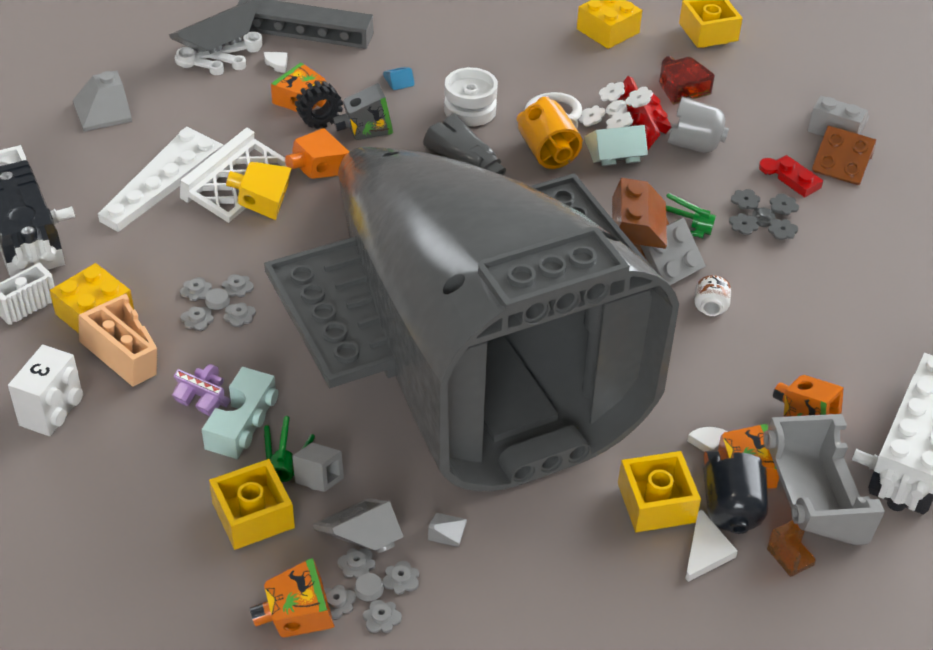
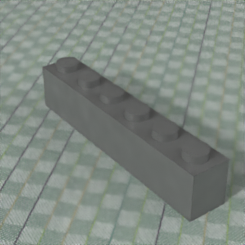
[237,0,374,49]

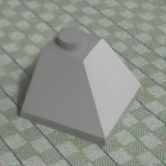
[73,70,132,132]
[313,498,404,553]

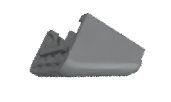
[763,414,885,545]

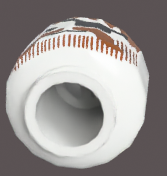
[694,275,731,316]

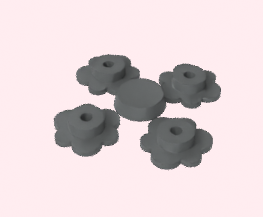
[729,189,799,240]

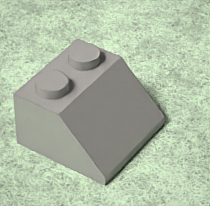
[808,96,869,136]

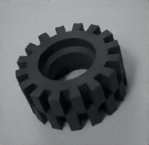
[295,81,343,129]

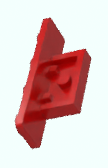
[618,76,672,150]

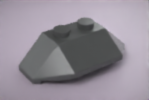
[169,0,259,54]

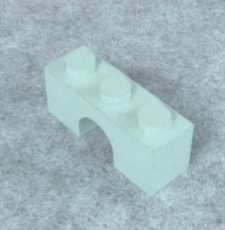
[202,367,278,459]

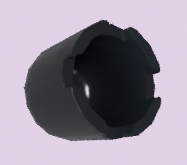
[703,452,768,534]

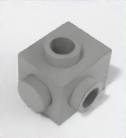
[292,442,344,492]

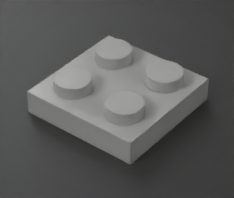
[640,218,706,285]

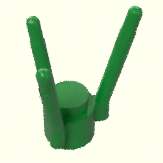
[666,193,716,239]
[264,416,315,482]

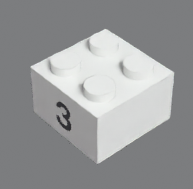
[8,344,83,436]

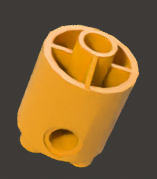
[516,96,583,169]

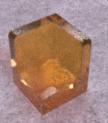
[767,520,816,577]

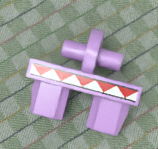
[172,364,231,416]

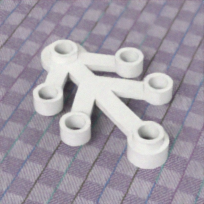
[175,32,262,75]

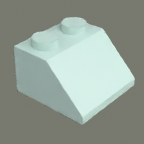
[584,125,648,166]

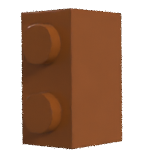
[612,177,667,249]

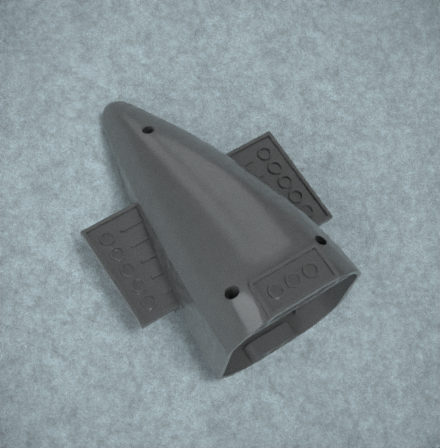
[264,147,679,492]

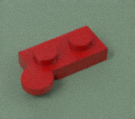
[759,155,824,198]

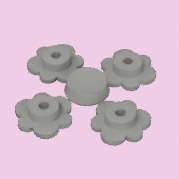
[180,274,256,331]
[324,548,419,633]

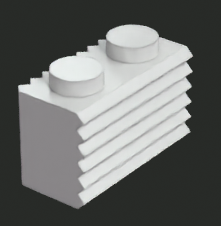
[0,263,55,325]

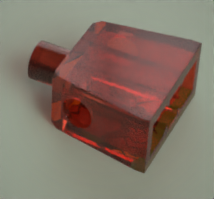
[659,56,715,105]

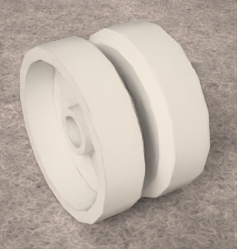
[444,67,498,127]

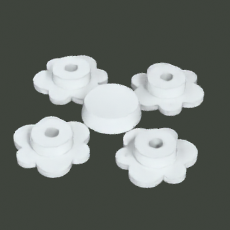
[579,82,653,129]

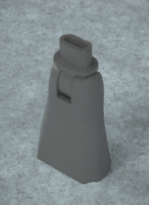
[423,113,506,175]

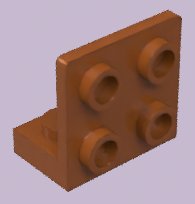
[812,126,876,185]

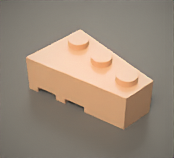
[79,294,157,386]

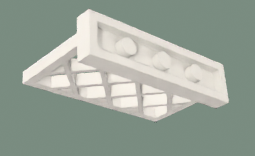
[180,127,287,223]

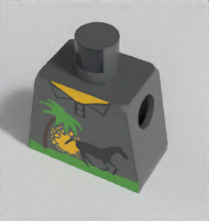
[333,83,393,140]

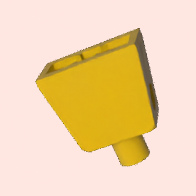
[226,162,291,220]

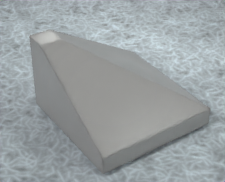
[428,513,467,547]

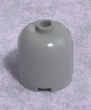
[667,97,729,153]

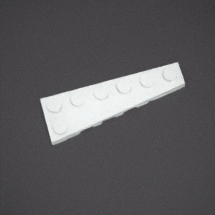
[98,127,224,232]

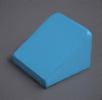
[383,67,415,90]

